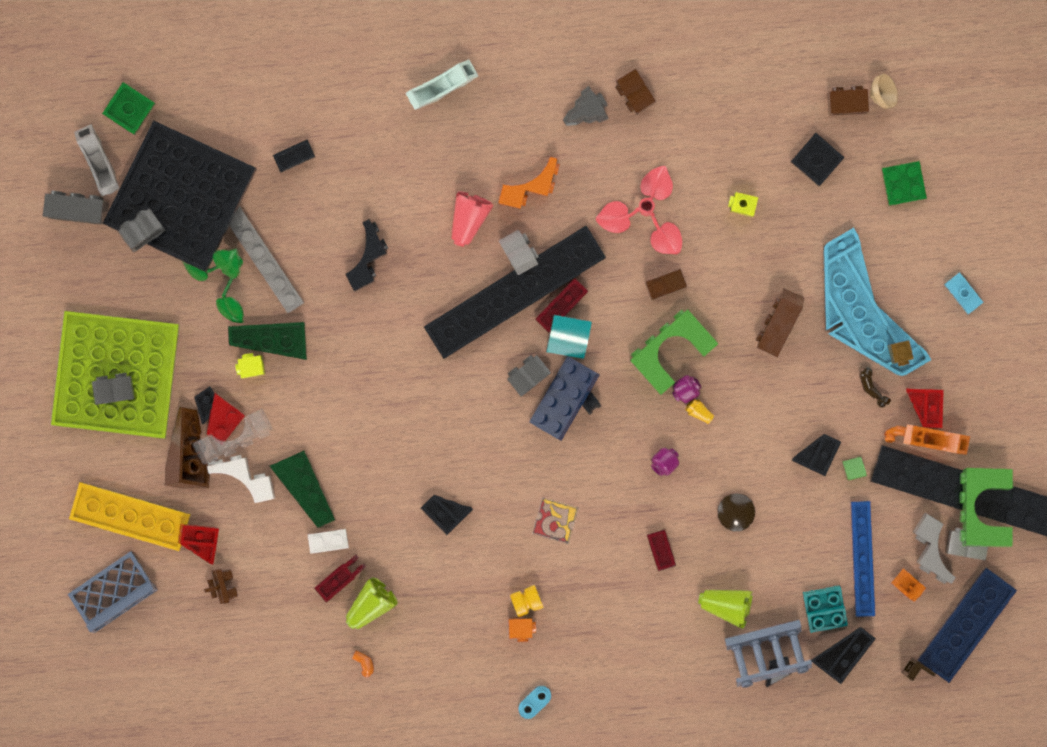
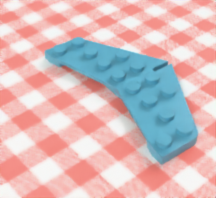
[823,228,931,376]

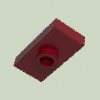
[647,529,676,572]

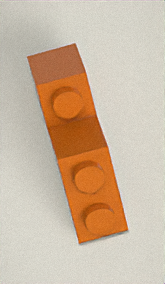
[498,157,560,210]

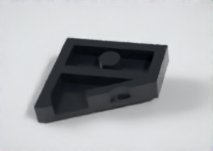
[420,495,473,536]

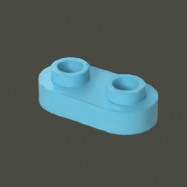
[518,685,551,719]

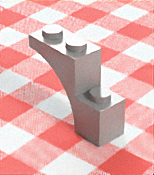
[74,124,119,196]
[913,513,956,584]

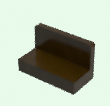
[901,657,936,681]

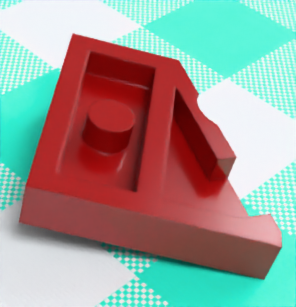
[906,388,944,428]

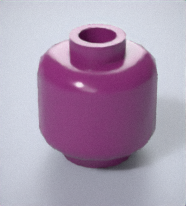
[672,375,702,403]
[651,448,679,476]

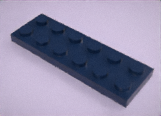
[917,567,1017,683]

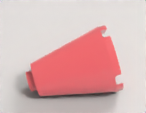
[451,191,493,247]

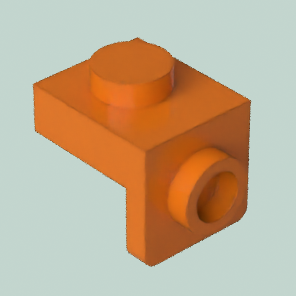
[891,569,926,602]

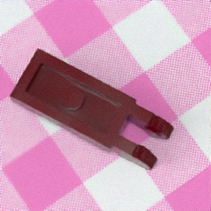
[314,555,366,603]

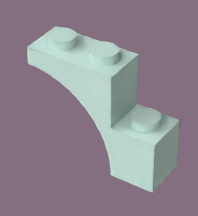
[406,60,478,110]

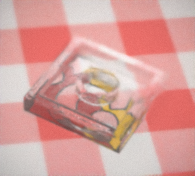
[532,497,579,544]

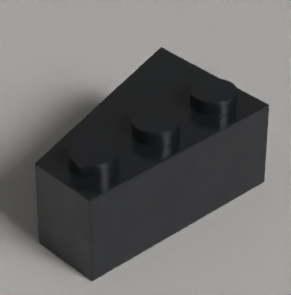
[811,627,876,684]

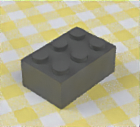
[43,190,109,225]

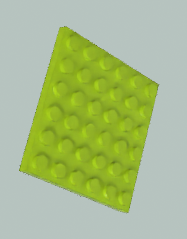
[51,311,180,439]

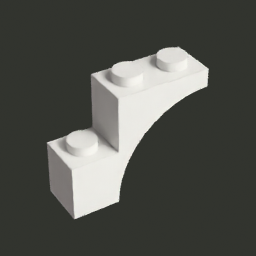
[207,455,275,503]

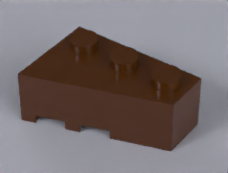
[756,288,804,358]

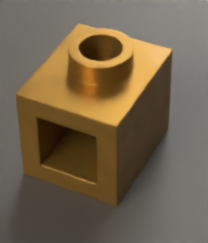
[888,340,914,367]

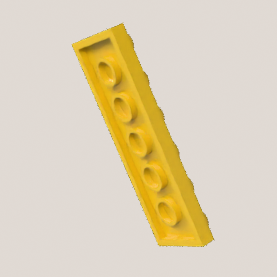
[69,482,191,551]

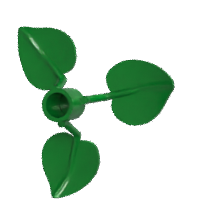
[183,249,244,323]

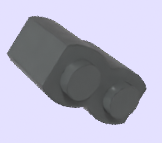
[118,209,165,252]
[507,355,551,397]
[92,373,135,405]

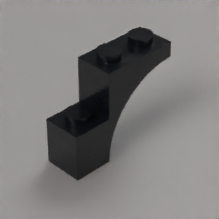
[345,219,389,292]

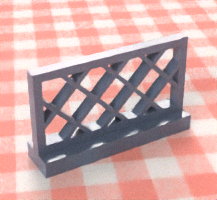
[68,551,158,633]

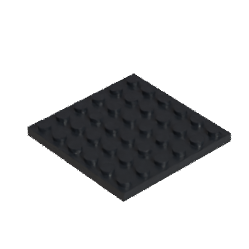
[103,120,257,272]

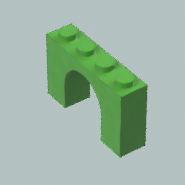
[630,309,718,395]
[959,468,1013,548]

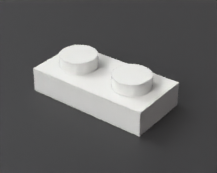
[308,529,349,554]

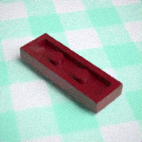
[535,279,589,333]

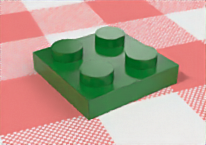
[102,82,156,135]
[881,161,927,206]

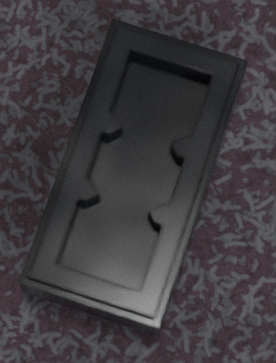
[273,139,316,173]

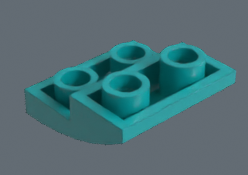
[546,315,592,359]
[802,585,848,633]

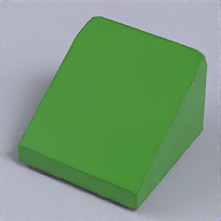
[842,457,867,480]

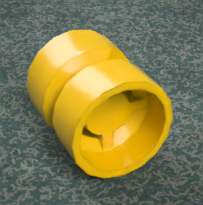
[510,585,544,617]

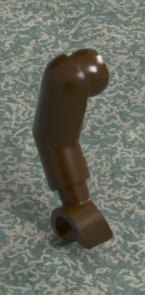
[859,368,891,408]

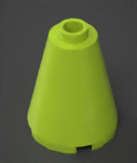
[345,577,398,629]
[698,590,753,629]

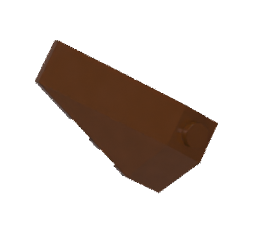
[164,407,210,488]

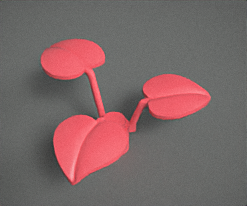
[596,166,682,255]

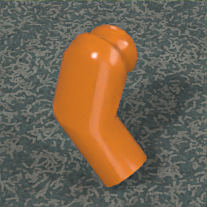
[884,425,906,443]
[352,650,374,677]

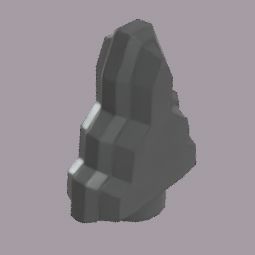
[563,86,609,126]

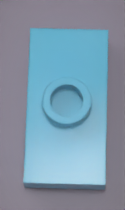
[944,272,984,314]

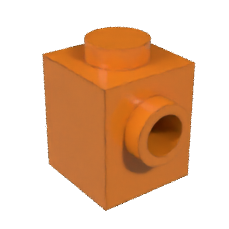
[509,617,536,642]

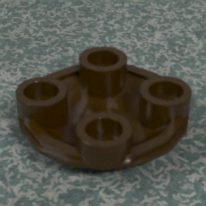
[717,493,755,531]

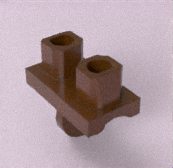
[204,569,238,604]

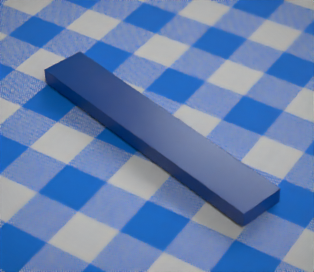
[851,501,875,617]

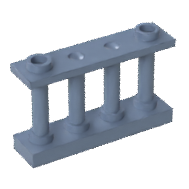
[725,620,812,688]

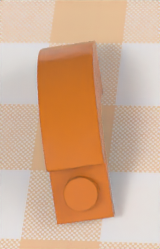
[904,424,970,455]

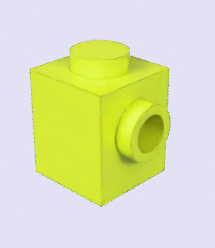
[728,192,758,217]
[235,353,265,378]

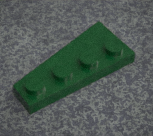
[228,322,307,360]
[269,450,336,528]

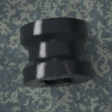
[582,391,602,415]

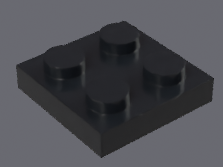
[790,133,845,187]

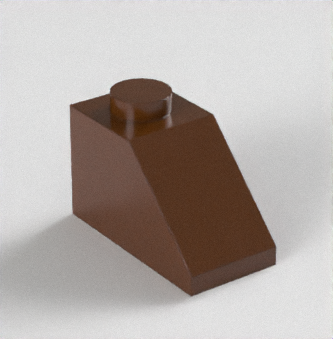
[645,269,687,300]

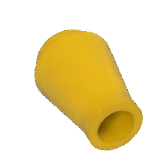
[685,399,714,424]

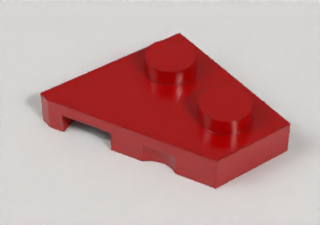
[206,393,245,446]
[178,524,219,565]

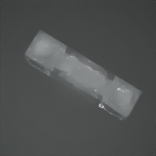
[192,408,273,466]

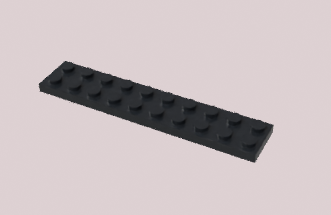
[424,226,606,359]
[870,445,1047,536]

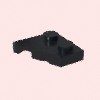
[791,434,841,476]

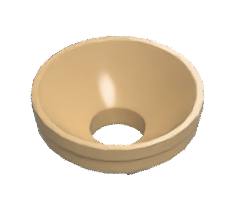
[870,74,898,109]

